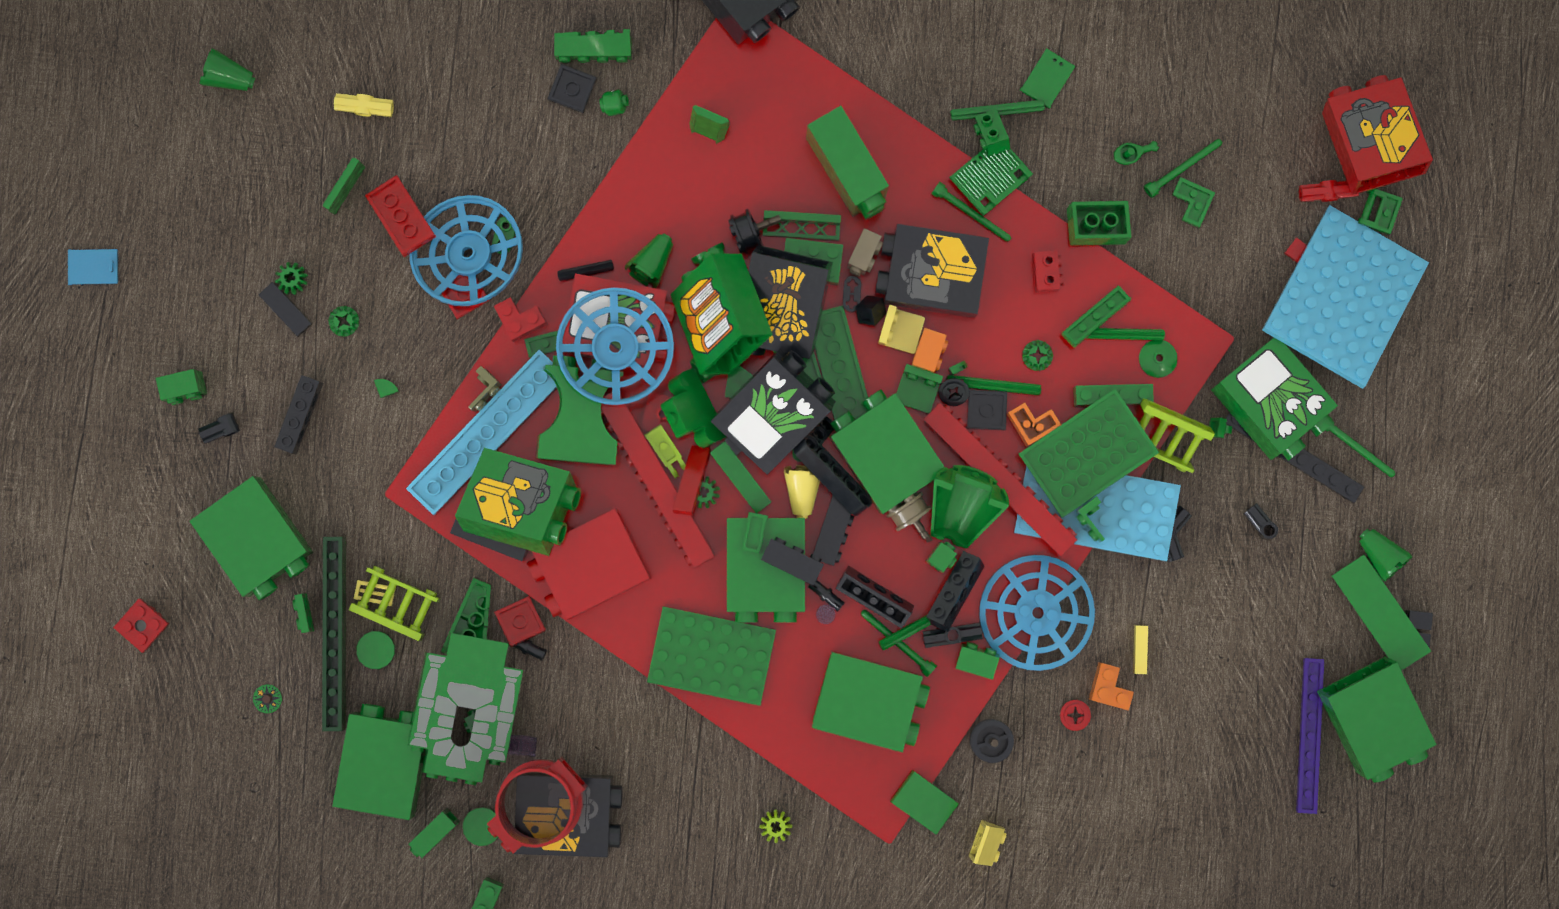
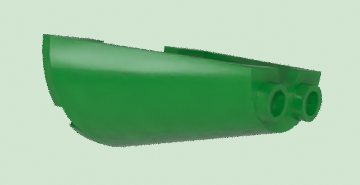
[930,465,1009,549]

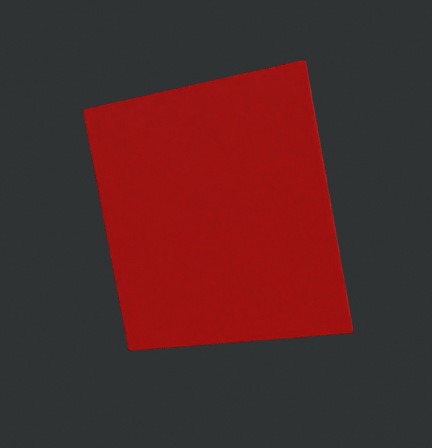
[385,18,1234,844]

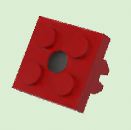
[113,598,170,653]

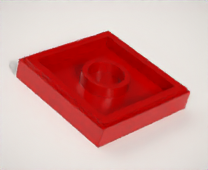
[437,275,490,320]
[494,596,546,647]

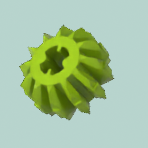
[759,809,792,843]

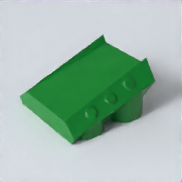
[689,105,730,144]

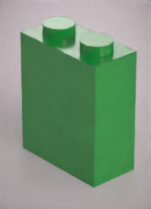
[409,808,460,858]

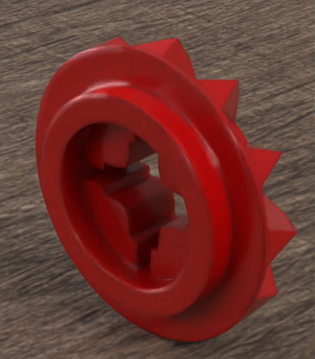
[1060,700,1091,731]

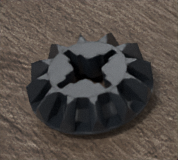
[939,377,969,406]

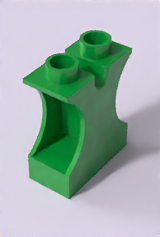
[536,356,623,465]

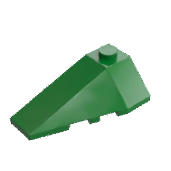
[441,578,491,653]

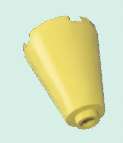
[784,465,820,519]

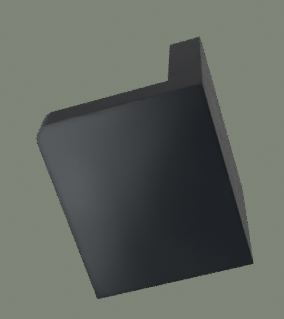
[855,296,886,326]

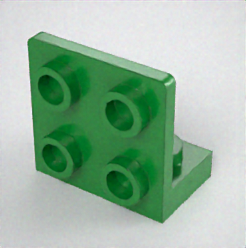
[896,364,943,414]
[1076,496,1105,542]

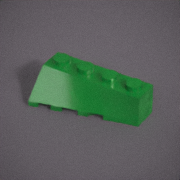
[554,29,632,63]

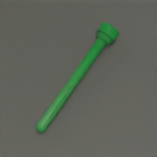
[1143,139,1222,198]
[931,181,1011,242]
[1326,418,1395,477]
[861,610,937,677]

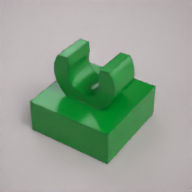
[1209,418,1233,438]

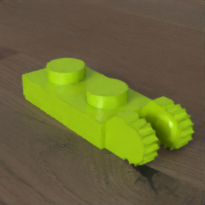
[644,424,686,478]

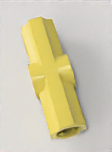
[334,93,394,117]

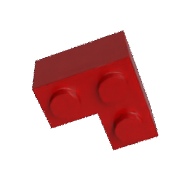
[494,297,547,342]

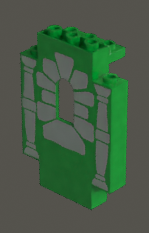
[407,633,523,785]

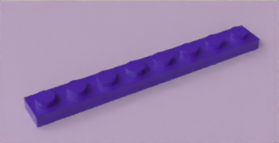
[1296,658,1324,814]

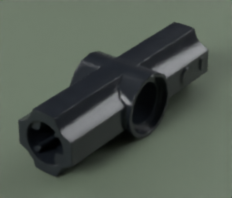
[923,622,983,648]

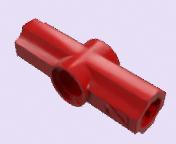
[1298,180,1359,202]

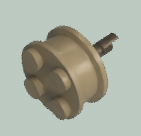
[886,492,932,543]

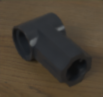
[198,413,240,444]
[1243,503,1278,540]

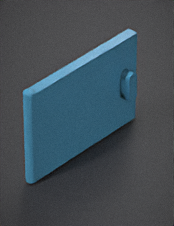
[68,249,118,285]

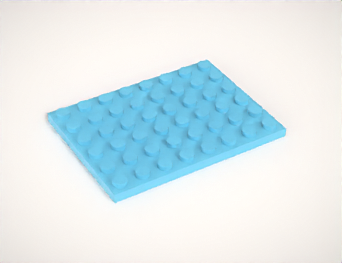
[1262,205,1429,389]

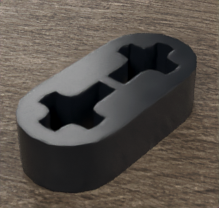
[843,276,861,313]

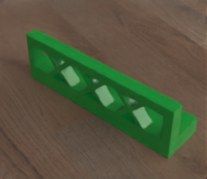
[763,210,841,241]

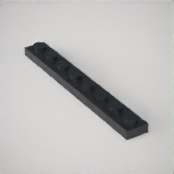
[1225,412,1364,503]

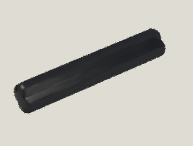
[557,260,614,281]

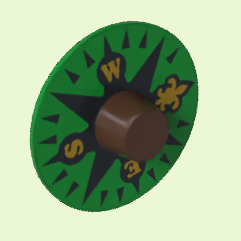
[253,684,282,713]

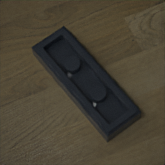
[258,282,312,337]

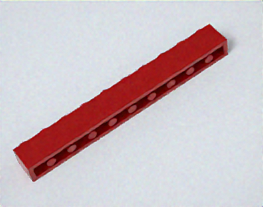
[601,392,715,568]
[923,403,1077,557]

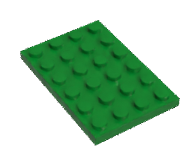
[1019,389,1159,518]
[647,606,776,706]

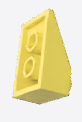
[969,820,1006,866]

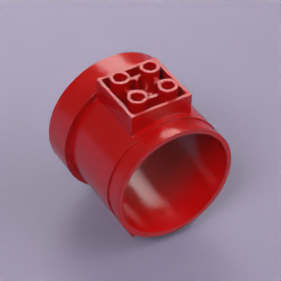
[487,757,588,854]

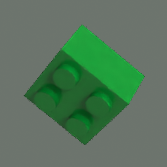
[156,369,207,405]

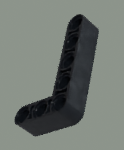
[793,416,872,516]

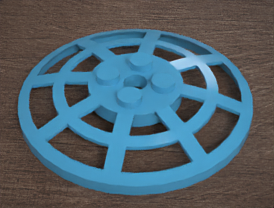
[409,195,523,306]
[556,288,674,405]
[979,555,1095,671]

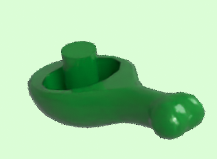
[1114,141,1159,165]

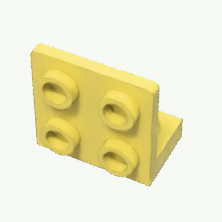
[878,305,925,354]

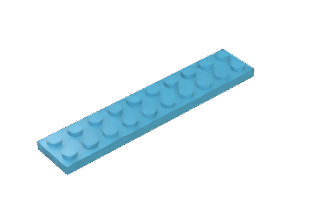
[406,350,557,515]

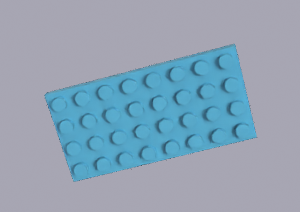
[1014,466,1181,561]

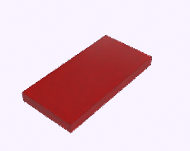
[365,175,436,257]

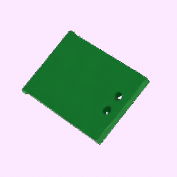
[1020,48,1075,109]

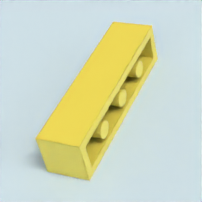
[1133,625,1148,674]

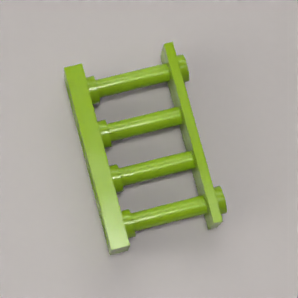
[1139,399,1215,473]
[349,566,440,641]

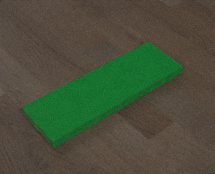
[815,305,868,420]
[1332,555,1431,671]

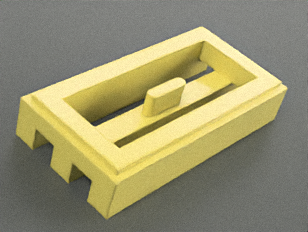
[354,580,396,606]

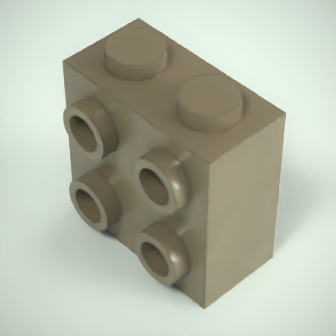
[847,228,883,277]

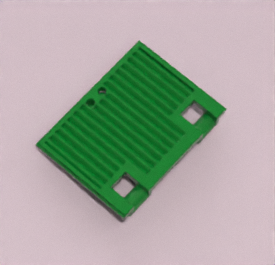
[949,148,1033,216]

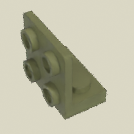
[468,366,502,412]

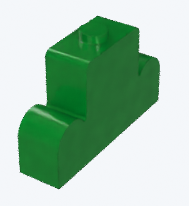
[660,368,726,448]

